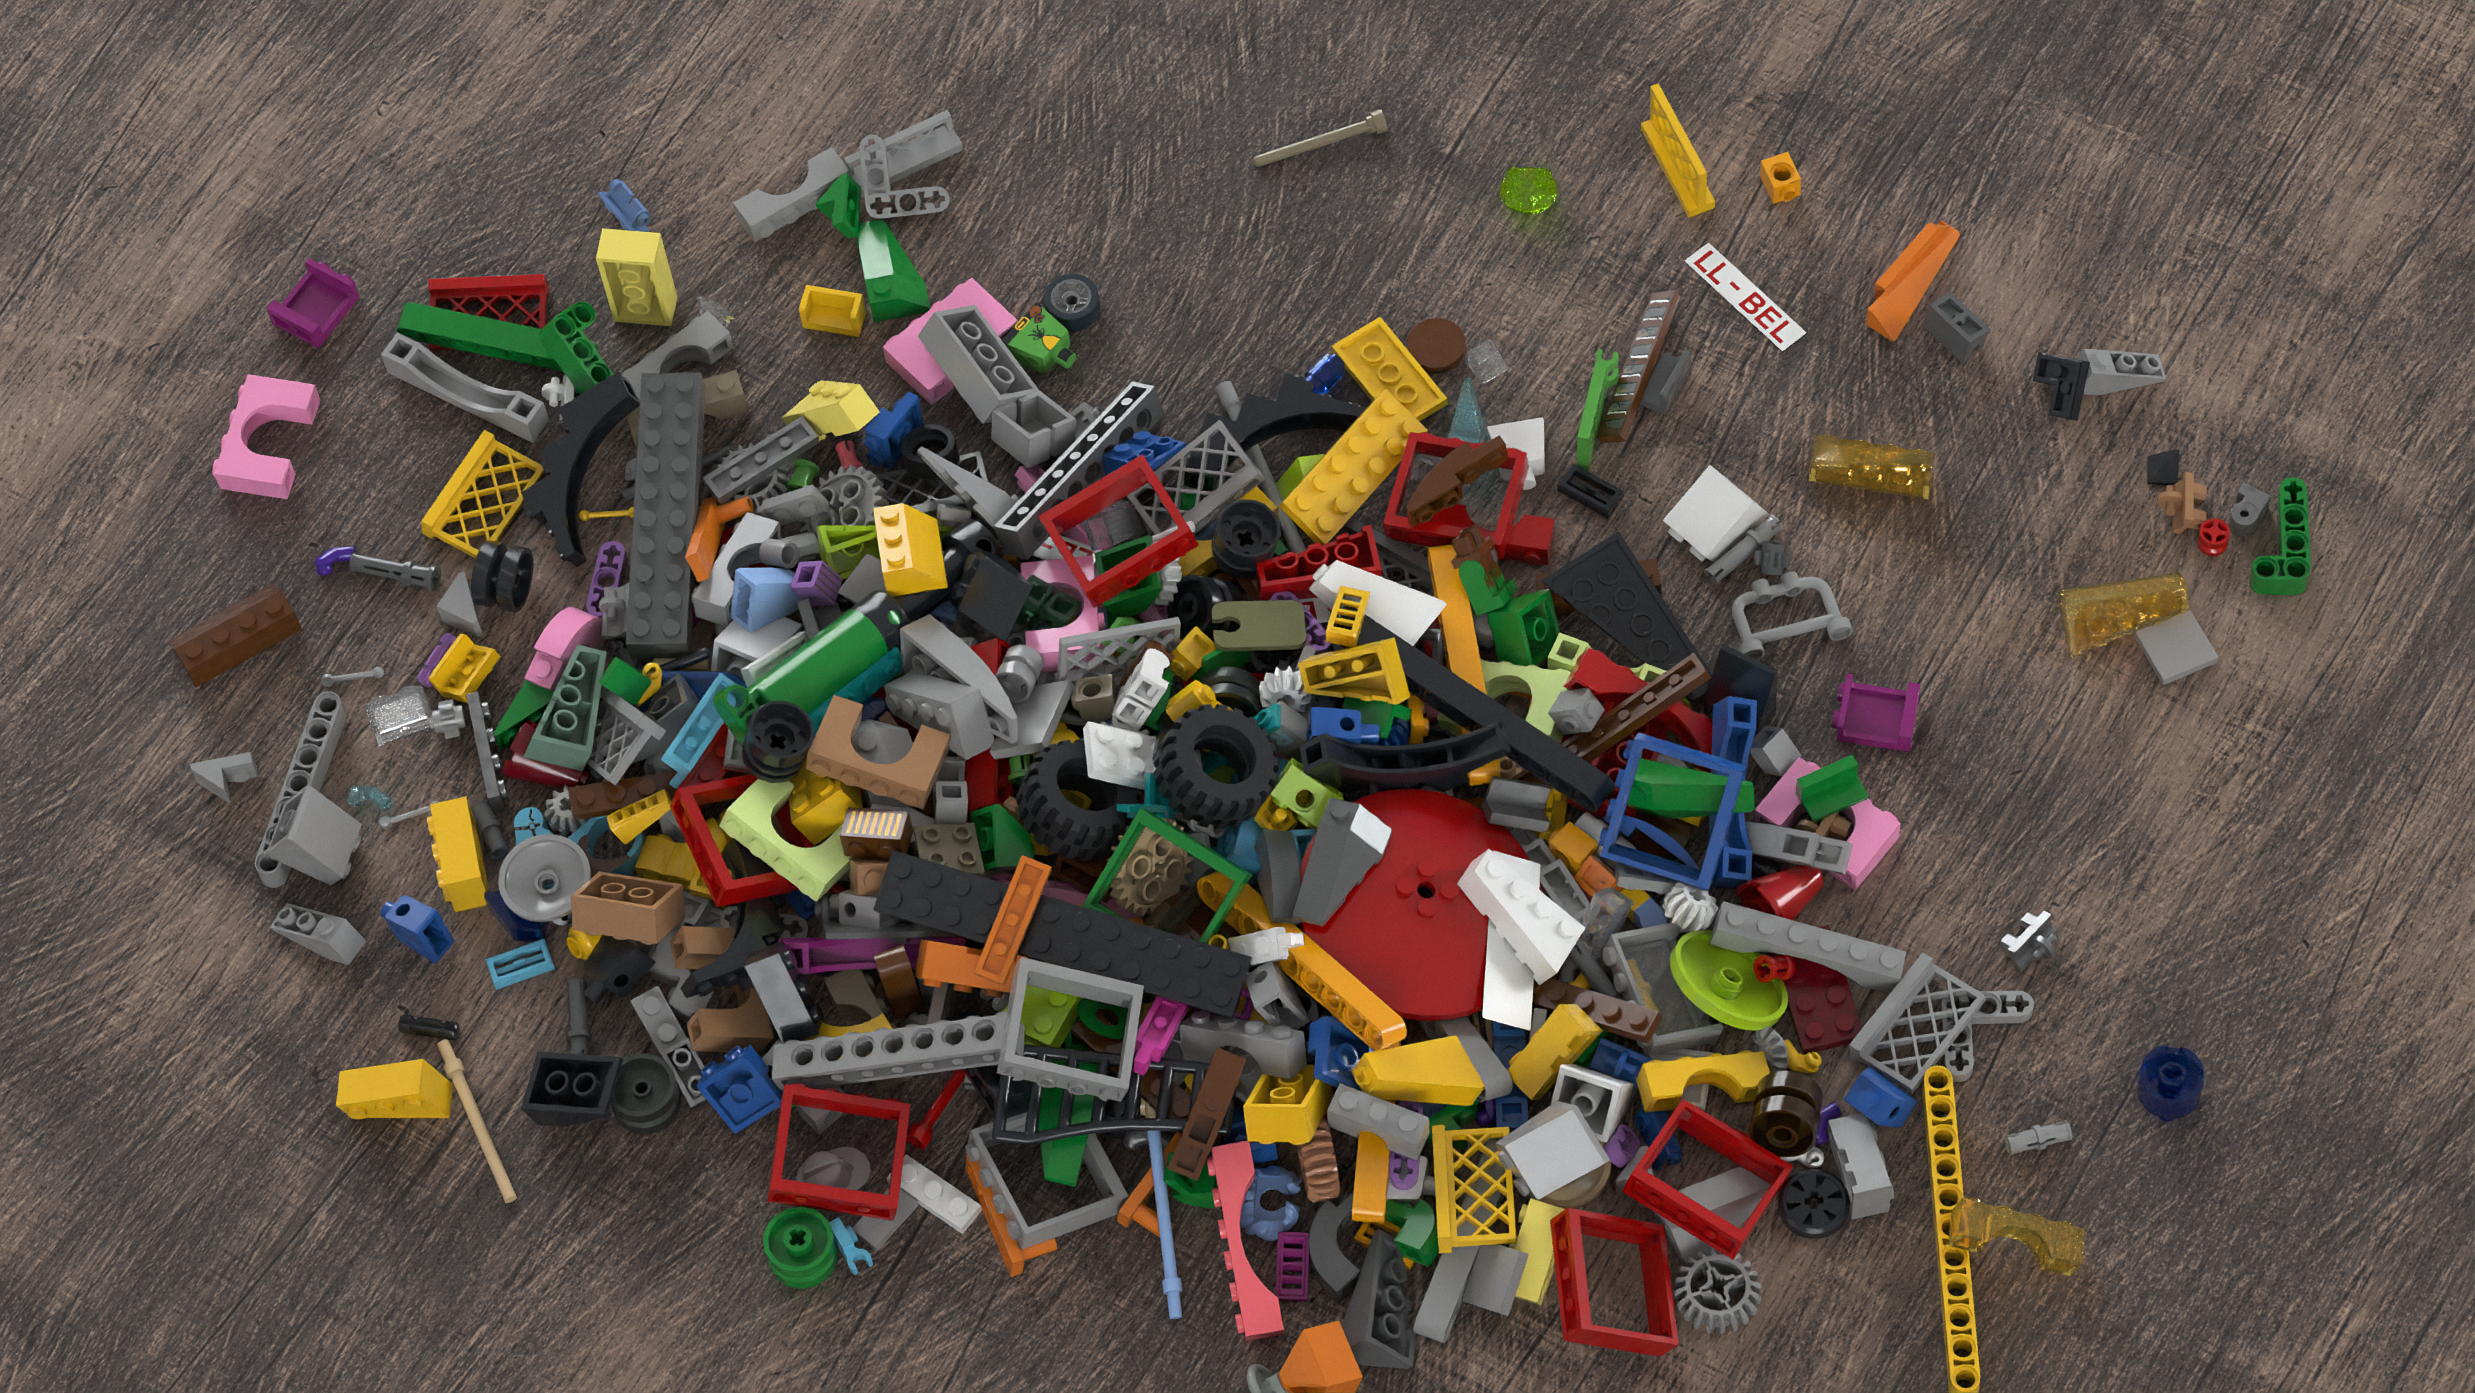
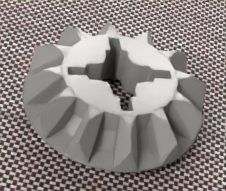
[1753,1026,1788,1073]

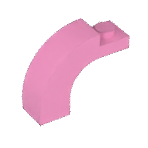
[524,607,602,692]

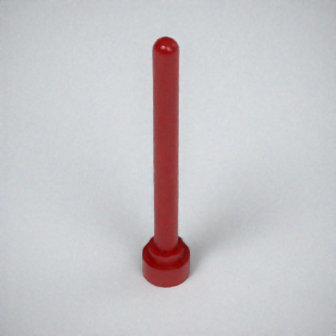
[906,1069,966,1150]

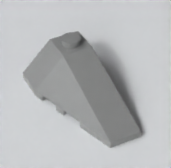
[1654,1166,1771,1267]

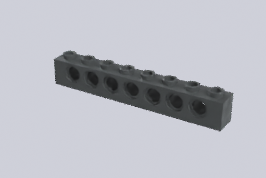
[994,381,1165,560]

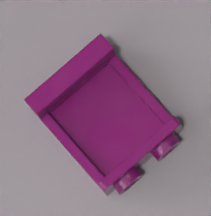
[266,258,359,348]
[1832,674,1921,752]

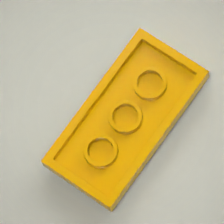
[1331,317,1448,422]

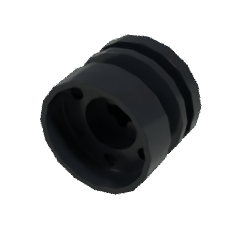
[1211,500,1280,578]
[741,701,815,783]

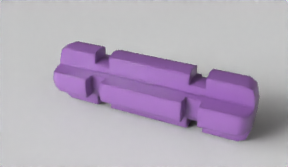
[417,633,456,688]

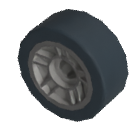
[1044,273,1101,332]

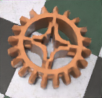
[1297,1117,1340,1202]

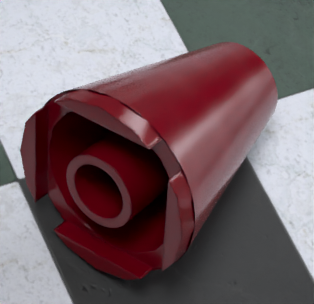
[502,720,591,789]

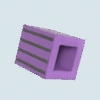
[790,561,843,606]

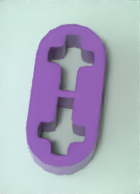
[1603,1124,1640,1168]

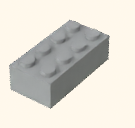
[918,305,1038,424]

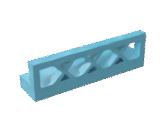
[660,673,736,789]

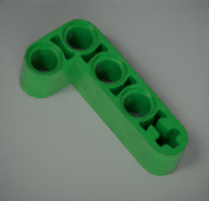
[539,301,613,395]
[2249,477,2311,595]

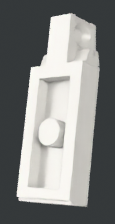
[1228,927,1304,968]

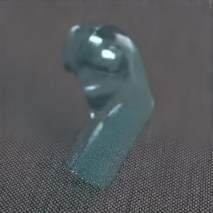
[346,785,394,812]

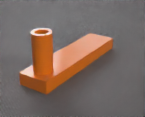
[685,496,754,582]
[974,855,1052,985]
[1117,1132,1181,1238]
[965,1155,1057,1277]

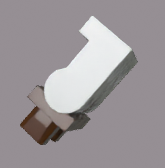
[1112,640,1174,730]

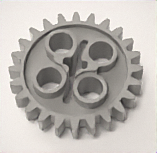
[799,465,889,540]

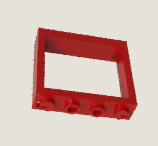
[1383,432,1529,560]
[1038,454,1199,608]
[670,774,814,907]
[767,1083,911,1221]
[1622,1099,1793,1260]
[1550,1208,1679,1357]

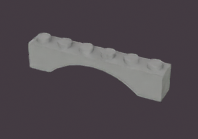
[381,333,549,443]
[1710,901,1906,994]

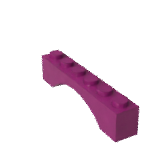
[777,937,969,974]

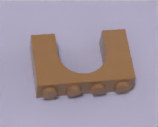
[806,695,951,809]
[670,926,774,1053]

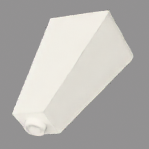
[1309,560,1447,646]

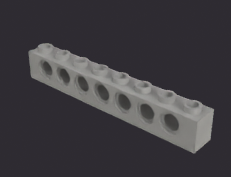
[772,1012,1025,1092]

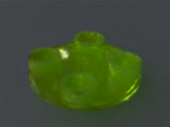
[1500,167,1558,214]

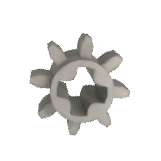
[432,699,467,739]

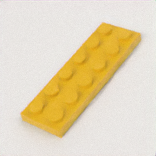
[1278,389,1428,545]

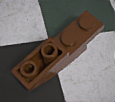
[1406,435,1508,527]
[1168,1047,1246,1181]

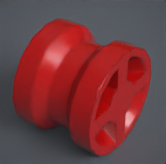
[2197,518,2230,556]

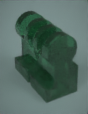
[1015,574,1082,631]

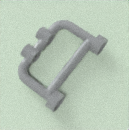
[1731,571,1853,660]

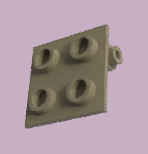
[912,823,985,875]

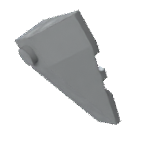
[917,447,1019,540]

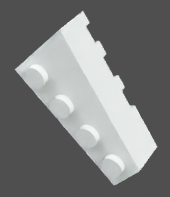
[1457,849,1585,985]

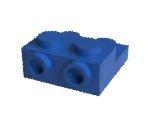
[863,391,924,471]
[1308,1016,1374,1091]
[696,1045,782,1134]

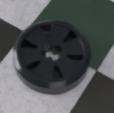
[1778,1169,1850,1239]

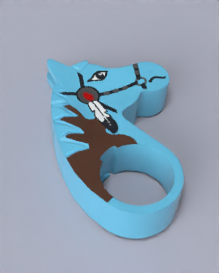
[514,807,646,890]

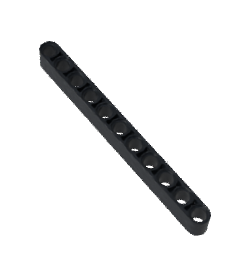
[1325,606,1615,812]

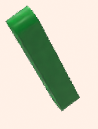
[396,302,598,372]

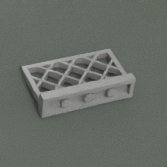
[1127,420,1266,536]
[1054,617,1181,702]
[587,685,666,785]
[1849,953,1986,1093]

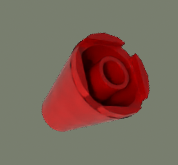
[1736,865,1823,920]

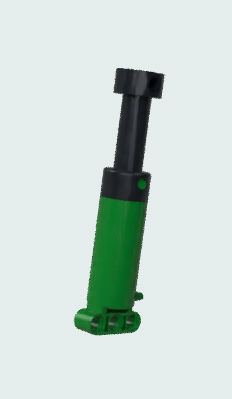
[713,519,1005,746]

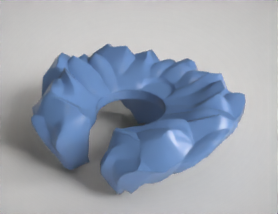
[1240,1165,1301,1242]

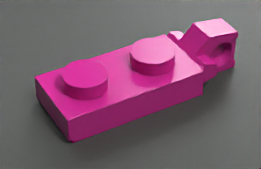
[1132,997,1188,1076]

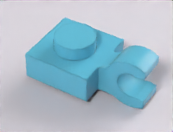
[829,1217,873,1275]

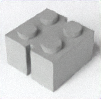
[991,390,1076,468]

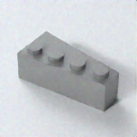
[883,671,995,760]

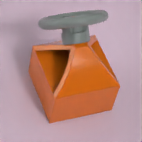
[1246,1321,1363,1393]

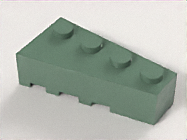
[523,645,606,771]

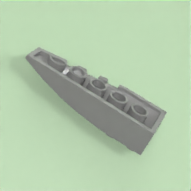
[900,614,1018,744]

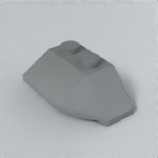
[852,719,915,809]

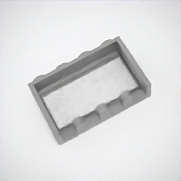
[1603,923,1724,1057]

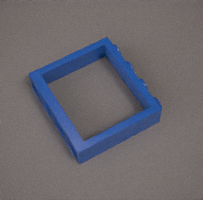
[1598,732,1747,890]

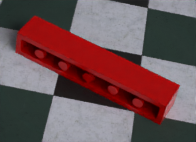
[964,637,1013,816]

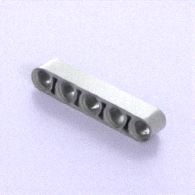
[1417,1016,1513,1102]

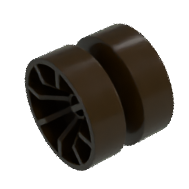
[1749,1071,1823,1157]

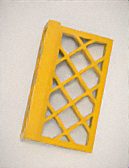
[1641,83,1715,218]
[421,430,545,559]
[1432,1125,1516,1254]

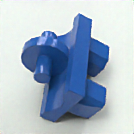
[1590,1037,1655,1087]

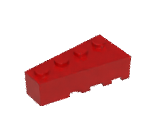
[1256,524,1382,601]

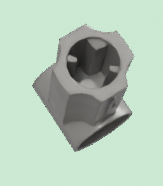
[759,532,819,568]

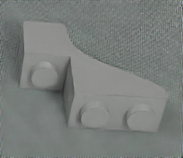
[648,920,719,1022]

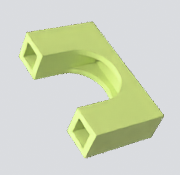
[1437,658,1570,744]
[719,779,856,902]

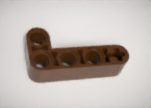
[873,944,925,1019]

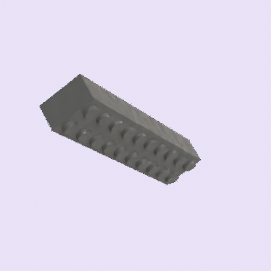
[626,372,706,659]

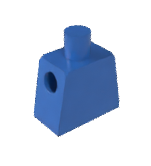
[1307,707,1379,744]
[380,895,455,964]
[1844,1067,1919,1128]

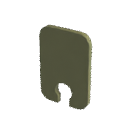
[1212,600,1306,651]

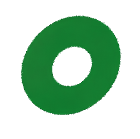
[1077,998,1128,1039]

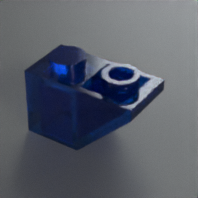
[484,890,549,942]

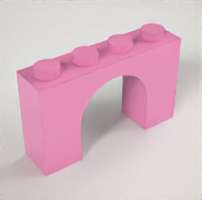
[883,278,1018,406]
[212,374,321,499]
[1021,555,1107,673]
[1754,757,1901,891]

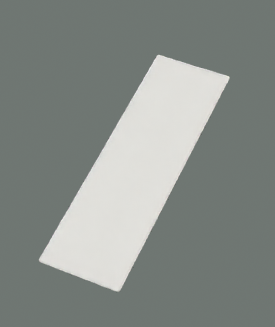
[1482,851,1541,1031]

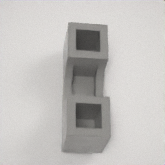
[932,749,968,825]
[1327,1083,1429,1161]

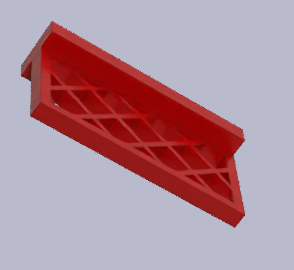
[428,274,549,351]

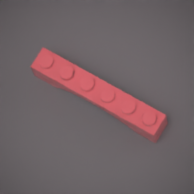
[1206,1141,1284,1341]

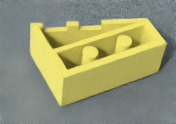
[782,380,880,441]
[1509,1198,1565,1305]

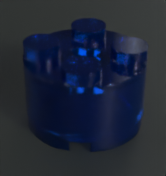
[2137,1045,2204,1121]

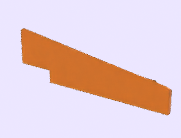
[1866,220,1960,341]

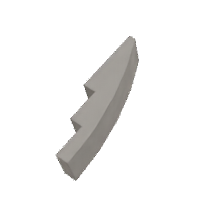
[1504,826,1594,921]

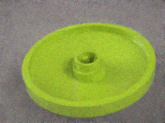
[1670,930,1788,1031]

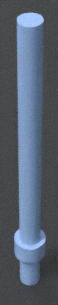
[1147,1131,1183,1319]

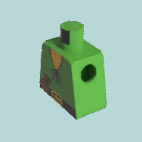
[1002,303,1076,373]

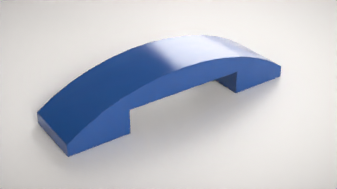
[1603,815,1710,891]
[1493,1021,1528,1129]

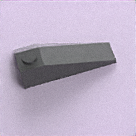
[590,673,700,778]
[1292,798,1393,926]
[1342,1229,1416,1369]

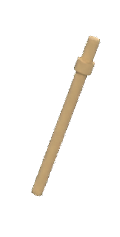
[437,1039,517,1203]

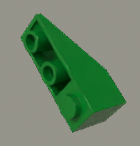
[493,676,562,750]

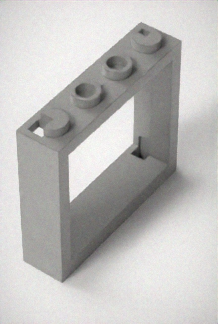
[997,957,1144,1102]
[966,1112,1129,1250]

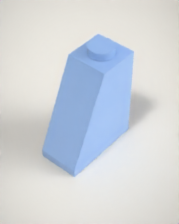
[731,568,803,633]

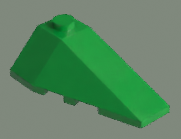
[857,218,931,323]
[1627,759,1755,819]
[1038,1060,1098,1187]

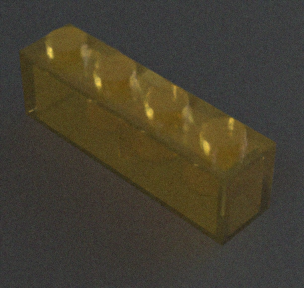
[1809,435,1936,499]
[2058,572,2189,659]

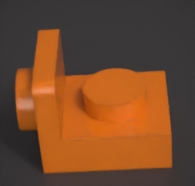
[1573,855,1624,903]

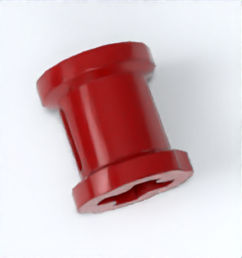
[1753,954,1795,983]

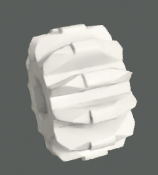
[1259,666,1311,712]
[544,785,591,837]
[1662,882,1719,932]

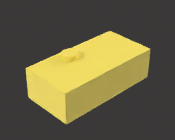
[596,228,677,326]

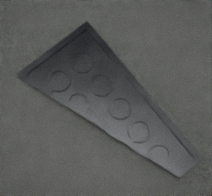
[1541,531,1712,702]

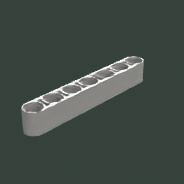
[255,691,347,888]
[1413,1138,1514,1343]

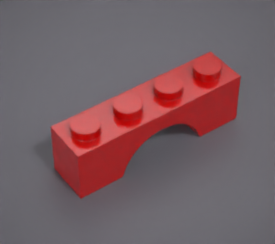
[1431,504,1555,565]

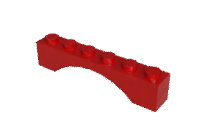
[1563,647,1713,773]

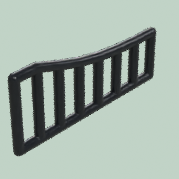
[992,1044,1237,1146]

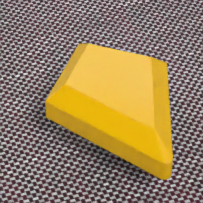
[1253,794,1296,831]

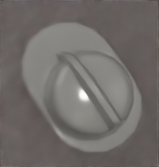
[796,1147,871,1190]

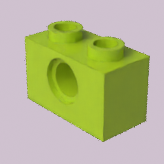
[1271,758,1343,828]

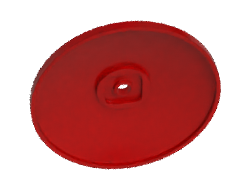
[1299,789,1542,1021]

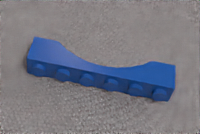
[1709,696,1757,889]

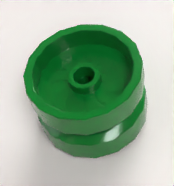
[763,1206,838,1289]

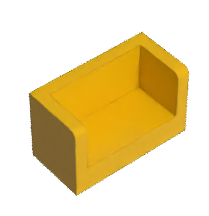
[799,285,867,337]

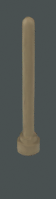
[1252,109,1388,167]

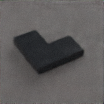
[2033,352,2090,421]

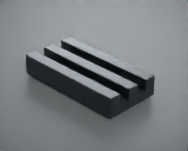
[1557,464,1624,518]

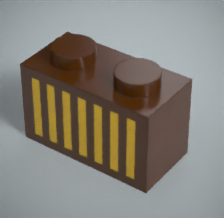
[840,807,913,860]

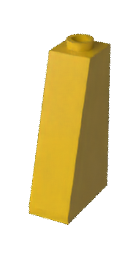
[1352,1035,1485,1106]

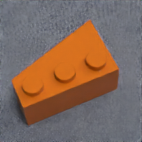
[915,940,1027,998]

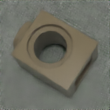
[1071,674,1119,722]

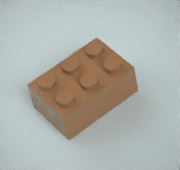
[571,871,685,945]

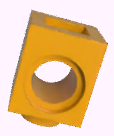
[1760,152,1801,204]
[1548,821,1598,876]

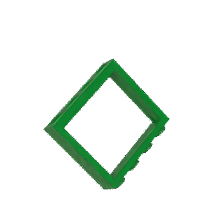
[1082,808,1252,944]

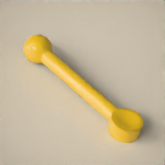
[579,507,634,521]

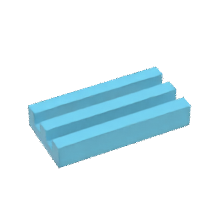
[485,939,555,990]

